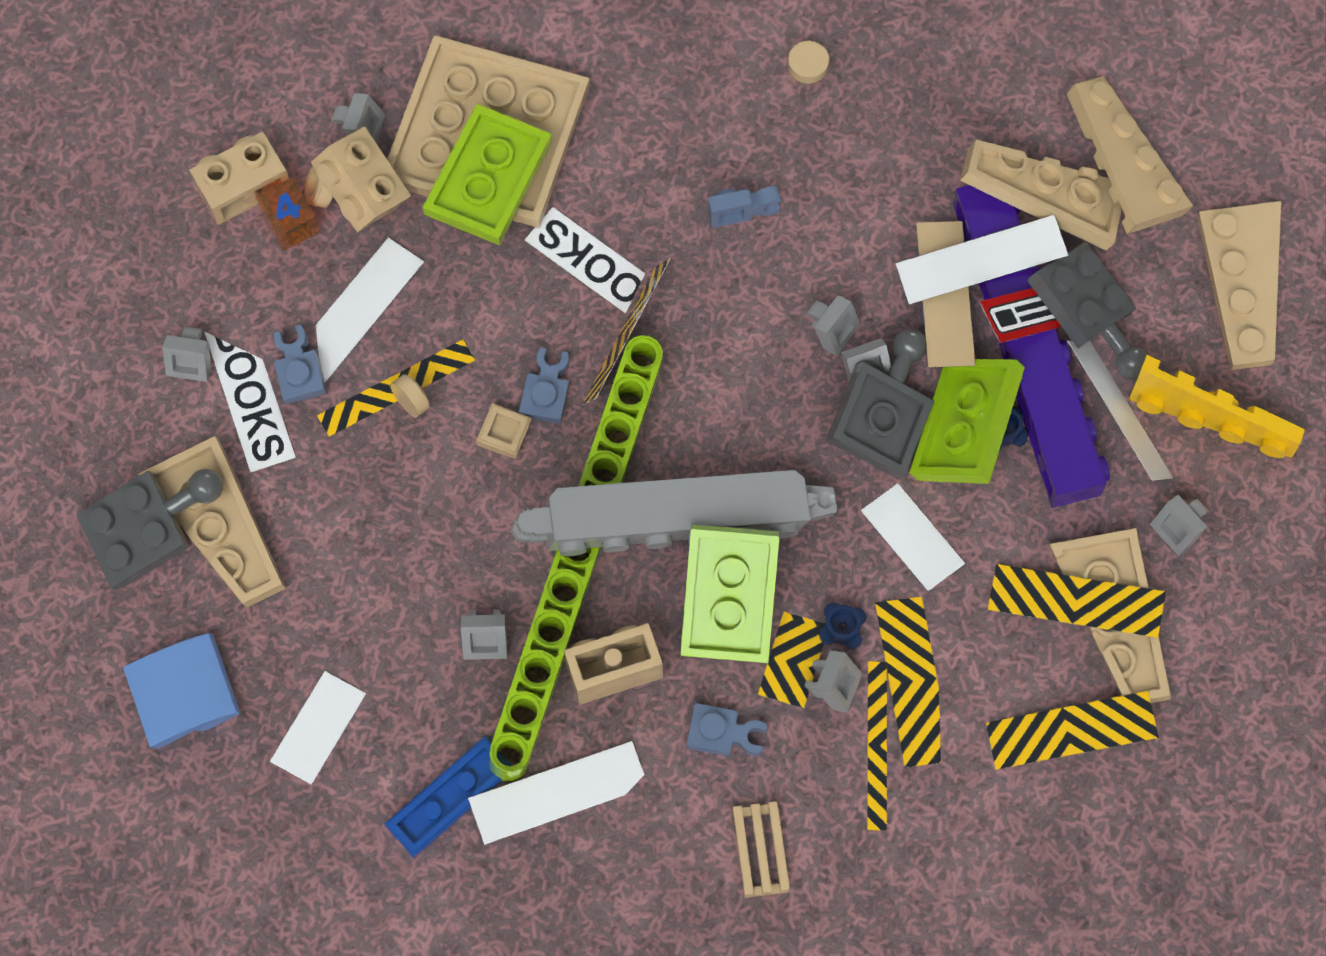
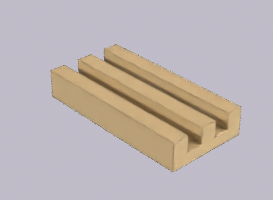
[733,801,790,898]

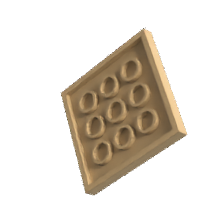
[387,35,590,228]

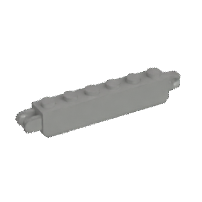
[510,470,837,556]

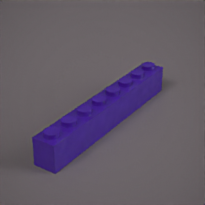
[953,185,1110,508]

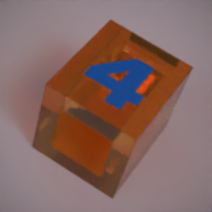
[255,177,320,251]

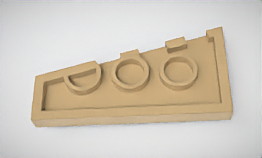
[1067,76,1193,234]
[960,140,1122,251]
[1197,201,1281,370]
[138,436,286,608]
[1050,528,1171,703]

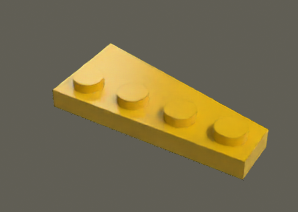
[1129,355,1305,458]

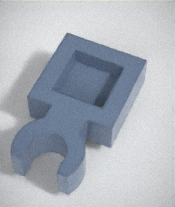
[707,186,781,228]
[274,325,327,404]
[519,347,570,424]
[686,703,768,757]

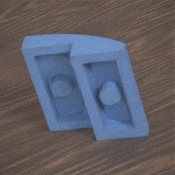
[123,633,240,749]

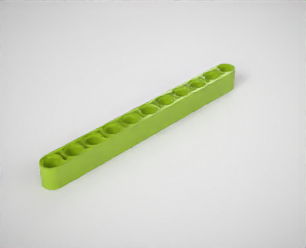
[489,335,663,782]

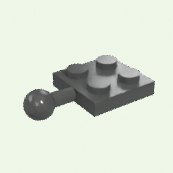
[1027,242,1148,380]
[826,329,934,479]
[76,469,223,590]

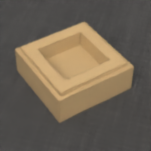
[476,403,532,459]

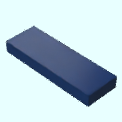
[384,736,513,858]

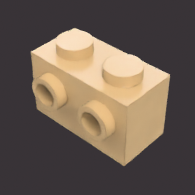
[310,126,411,232]
[189,132,291,225]
[564,623,663,705]

